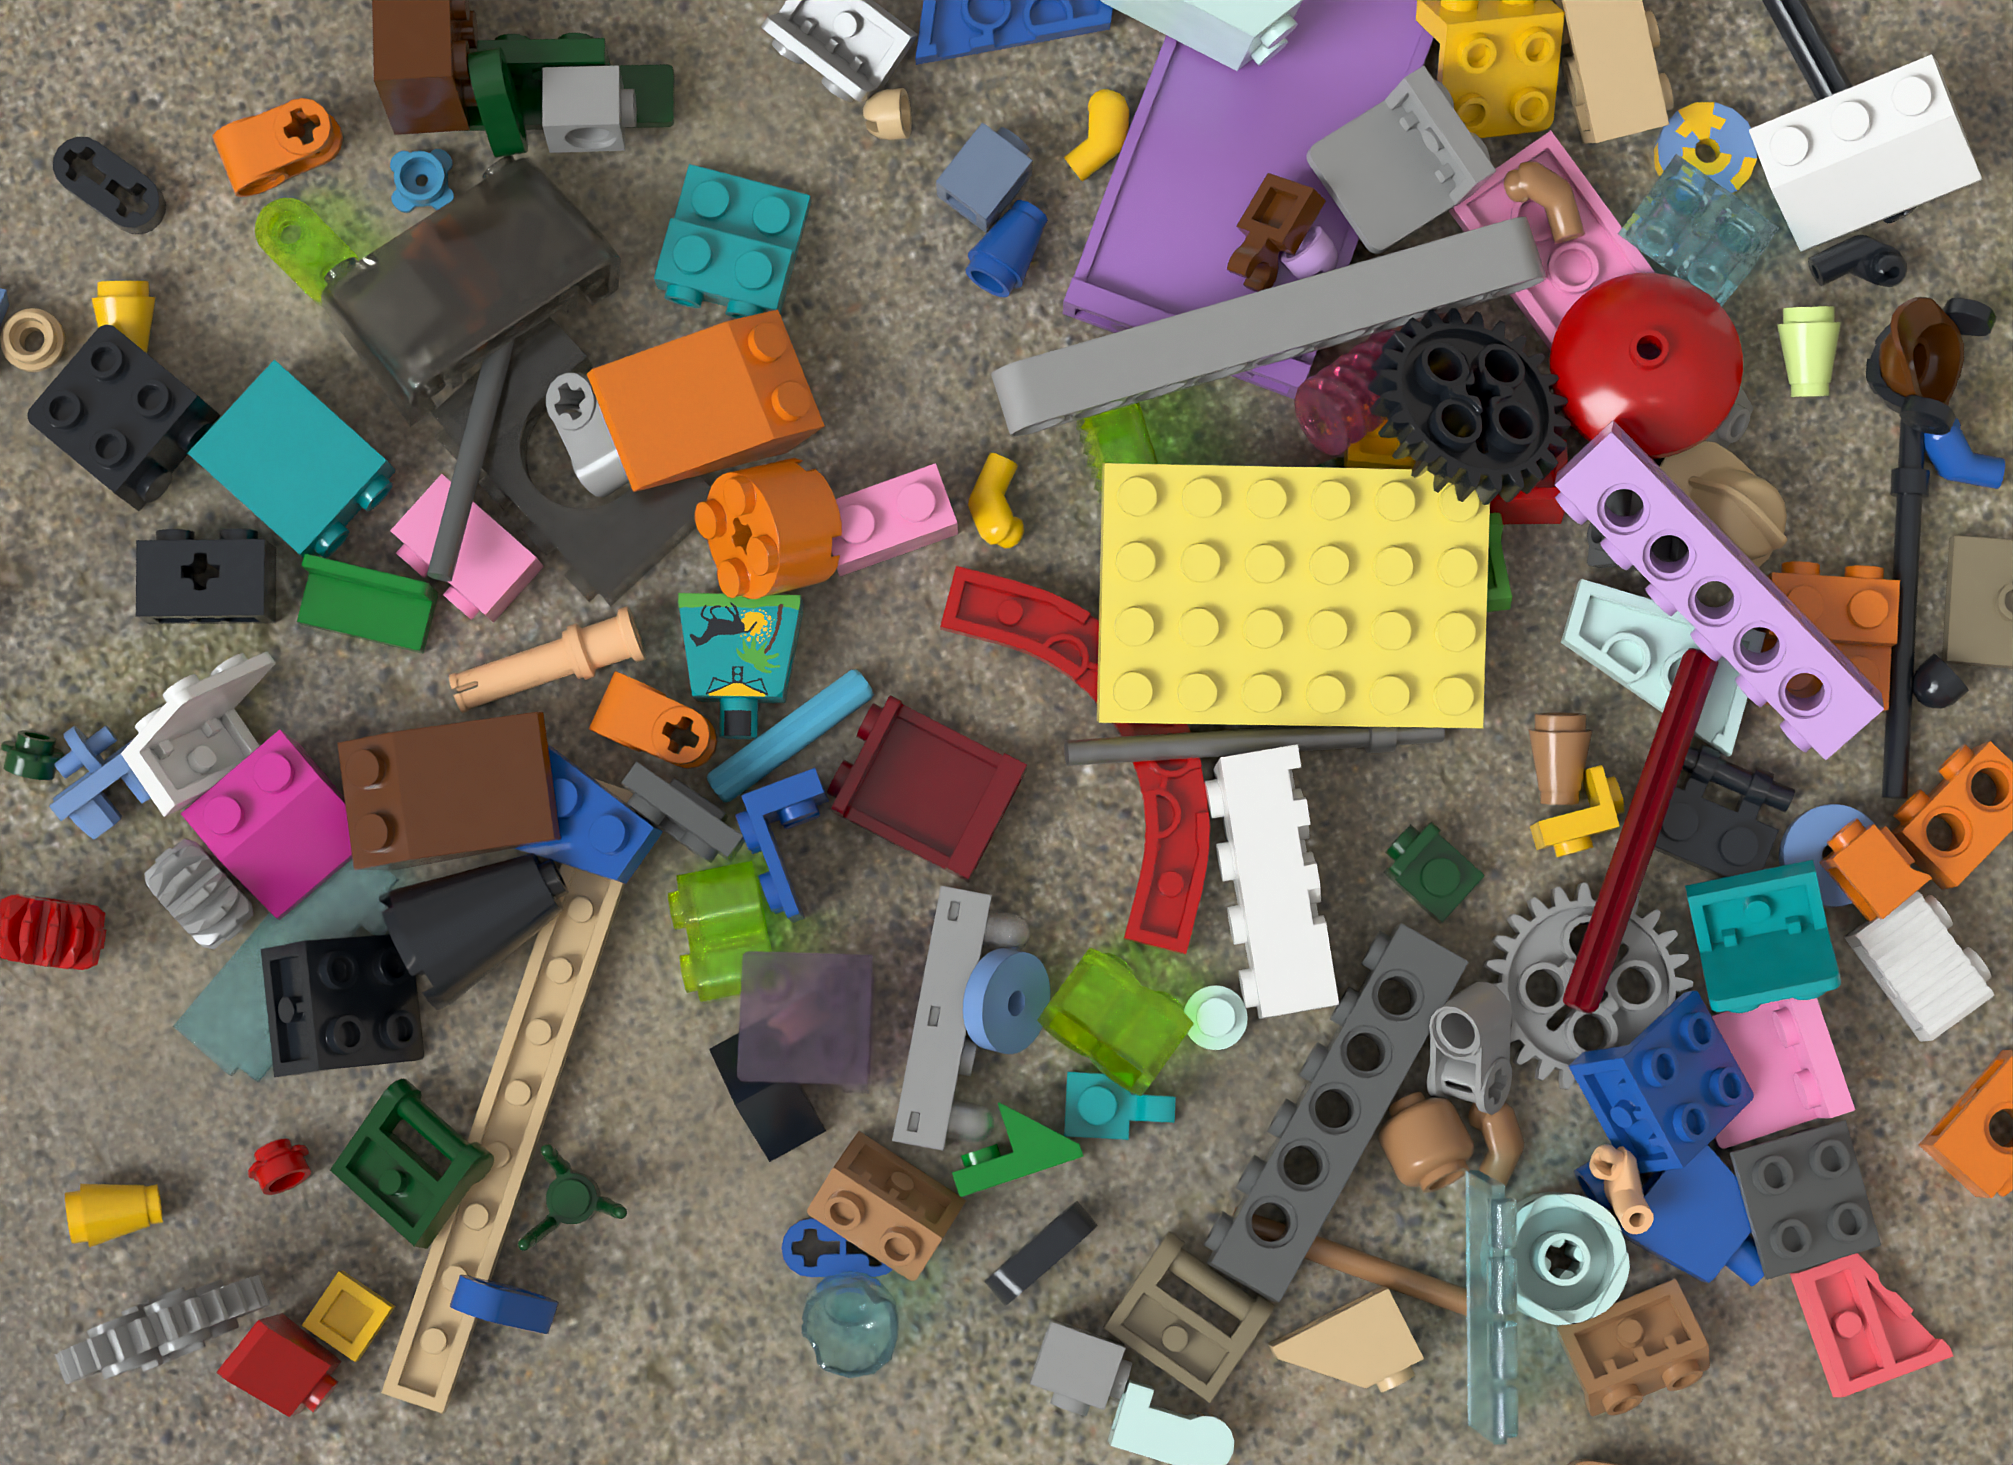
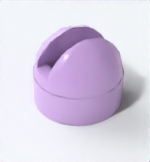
[1281,226,1338,279]

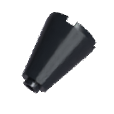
[379,853,569,1010]

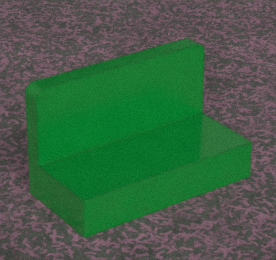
[297,554,439,654]

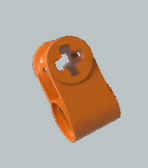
[212,98,343,197]
[589,671,718,769]

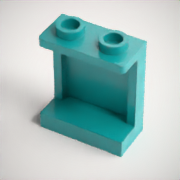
[187,359,396,558]

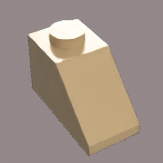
[1268,1286,1424,1392]

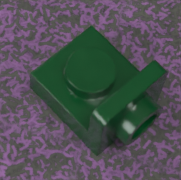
[1383,821,1485,924]

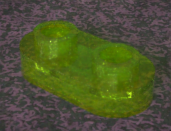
[255,198,366,309]

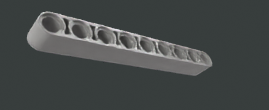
[991,217,1547,437]

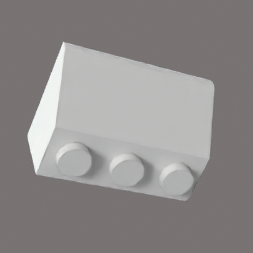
[1749,54,1983,252]

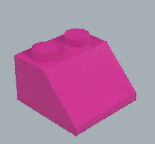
[181,729,352,920]

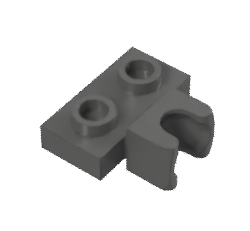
[621,761,745,863]

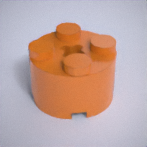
[695,458,842,599]

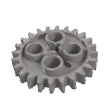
[1483,883,1693,1090]
[55,1275,271,1384]

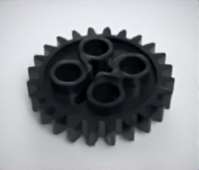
[1368,308,1571,505]

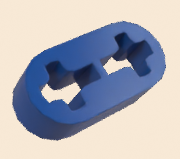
[782,1218,893,1277]
[450,1274,559,1334]

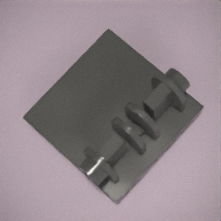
[1730,1120,1881,1280]

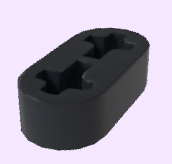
[53,137,166,234]
[984,1201,1098,1306]

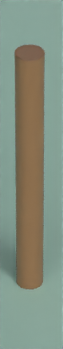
[1232,1207,1479,1318]

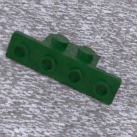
[466,33,675,131]

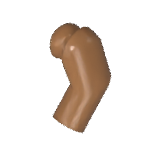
[1504,161,1585,243]
[1468,1102,1525,1196]

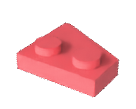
[1789,1253,1953,1398]

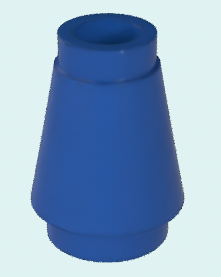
[965,200,1048,297]

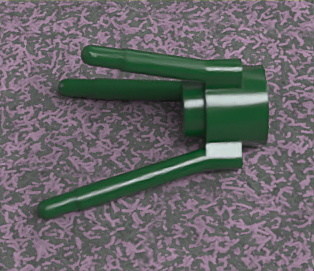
[518,1144,627,1251]

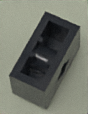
[135,529,276,625]

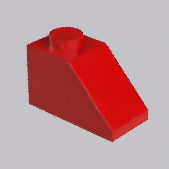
[216,1313,342,1417]

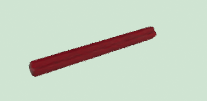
[1563,648,1719,1014]

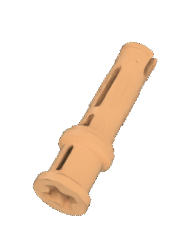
[449,606,646,713]

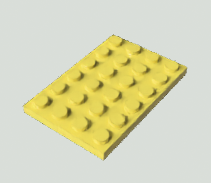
[1097,463,1490,728]

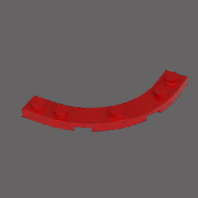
[940,566,1210,955]

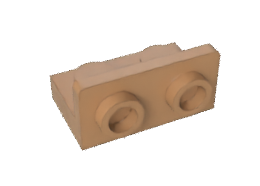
[807,1131,967,1281]
[1557,1279,1710,1416]

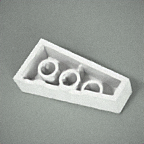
[1205,744,1339,1019]

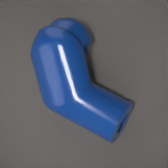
[1924,418,2005,489]

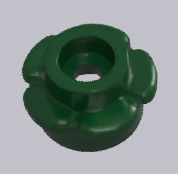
[1,730,65,780]

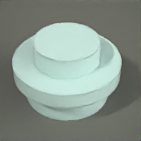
[1183,986,1248,1050]

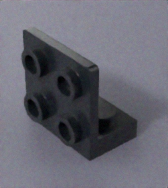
[260,934,424,1078]

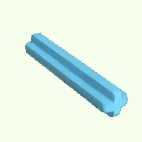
[707,669,874,802]

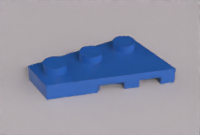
[915,0,1113,65]

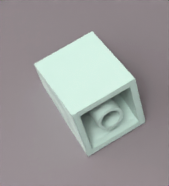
[1100,0,1303,71]

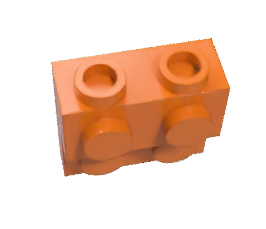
[1760,561,1900,712]

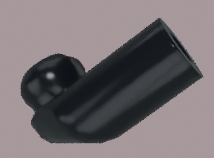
[1808,235,1907,287]

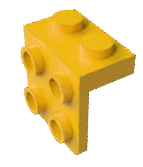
[1416,0,1565,138]

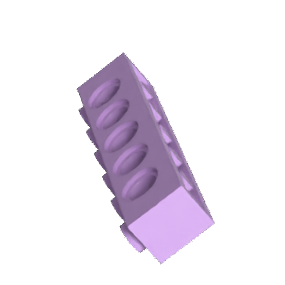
[1555,420,1884,760]

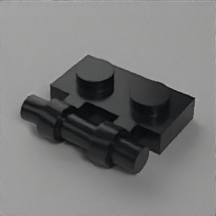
[1654,744,1795,878]

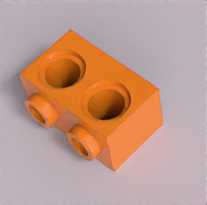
[1892,741,2013,890]

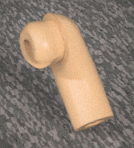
[1589,1144,1654,1234]

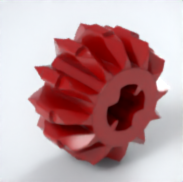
[0,894,107,970]

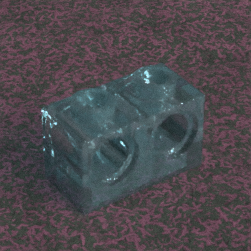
[1618,154,1779,307]

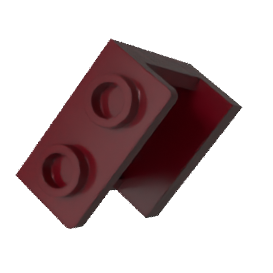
[827,695,1027,883]

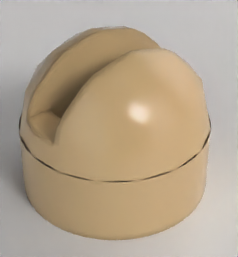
[863,88,912,140]

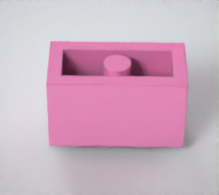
[831,463,958,577]
[390,474,544,623]

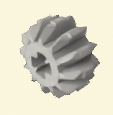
[145,839,253,950]

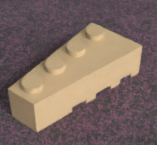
[1552,0,1674,144]

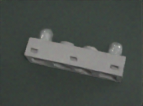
[892,886,1030,1151]

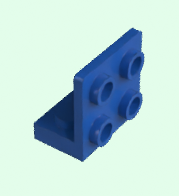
[735,768,829,923]
[1568,991,1754,1173]

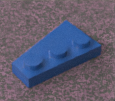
[513,744,663,884]

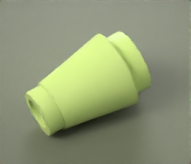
[1777,306,1841,397]

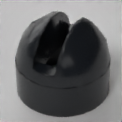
[1913,653,1969,709]

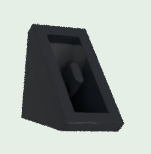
[709,1018,826,1162]

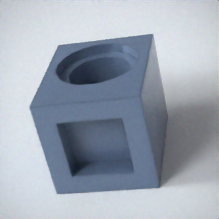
[936,122,1033,233]

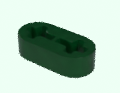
[468,47,528,158]

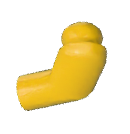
[1064,89,1129,182]
[968,452,1024,549]

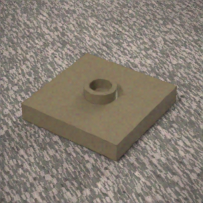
[1942,535,2013,669]

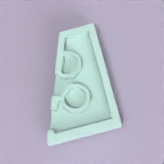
[1561,579,1766,757]

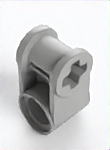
[546,373,629,498]
[1427,982,1513,1115]

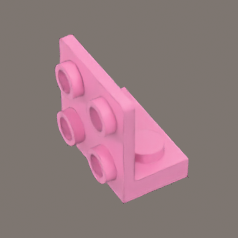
[1712,998,1855,1149]

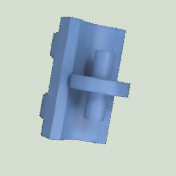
[49,726,151,840]

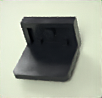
[27,324,221,511]

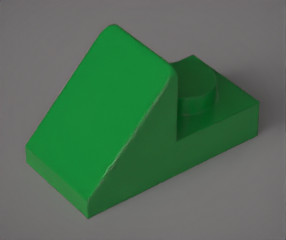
[952,1102,1084,1197]

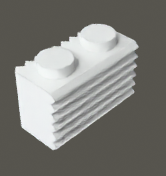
[1844,891,1994,1042]

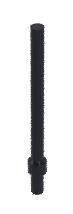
[1882,419,1930,799]

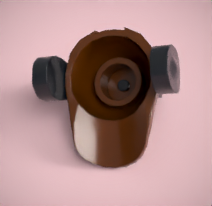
[1866,297,1997,435]

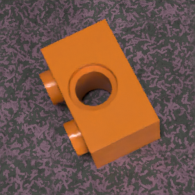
[1918,1050,2013,1198]

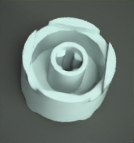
[1489,1192,1630,1325]

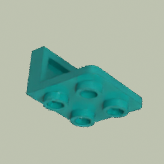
[1685,860,1841,1013]

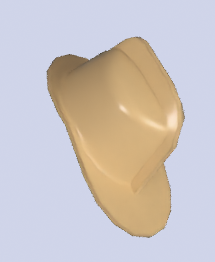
[1660,441,1787,568]

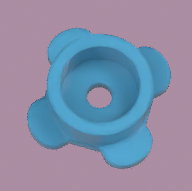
[390,149,454,213]

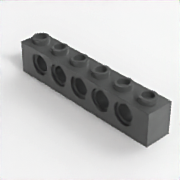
[1204,923,1469,1302]

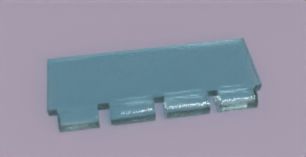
[173,859,399,1082]
[1466,1170,1518,1445]

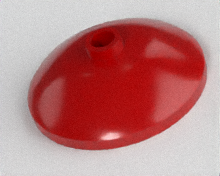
[1549,273,1743,459]

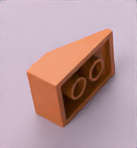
[587,309,825,492]

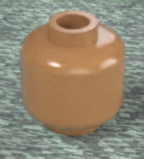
[1378,1092,1475,1193]

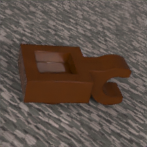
[1227,173,1326,292]

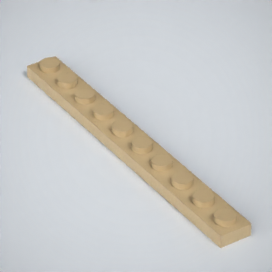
[381,779,633,1414]

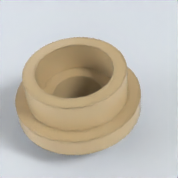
[0,308,66,372]

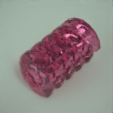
[1294,329,1396,455]

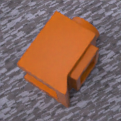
[1819,818,1932,922]

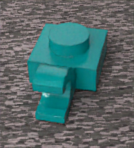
[1064,1072,1176,1140]

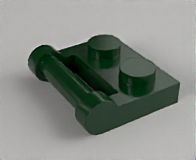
[330,1078,494,1249]

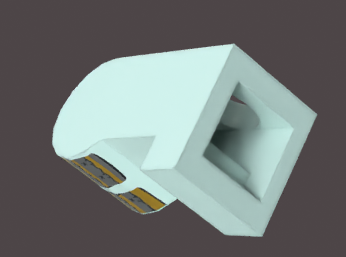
[1108,1379,1234,1465]

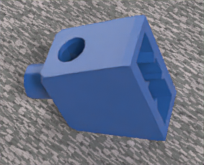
[1616,1145,1764,1287]

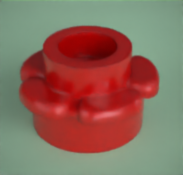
[248,1138,311,1195]

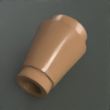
[1528,712,1593,805]

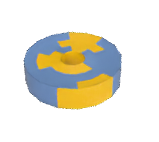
[1654,102,1757,205]

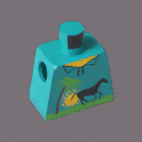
[678,593,804,739]

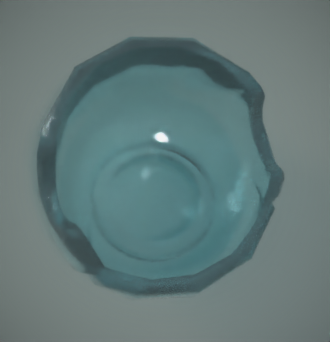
[801,1271,900,1379]

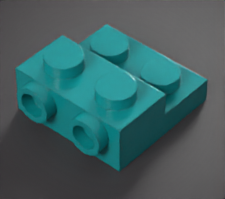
[654,164,812,319]

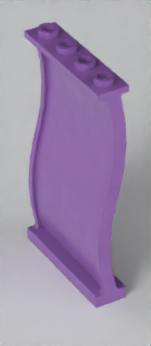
[1063,0,1434,401]

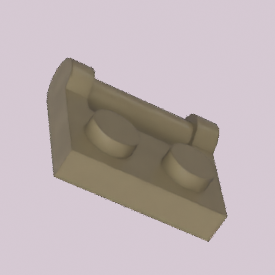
[1103,1231,1275,1403]

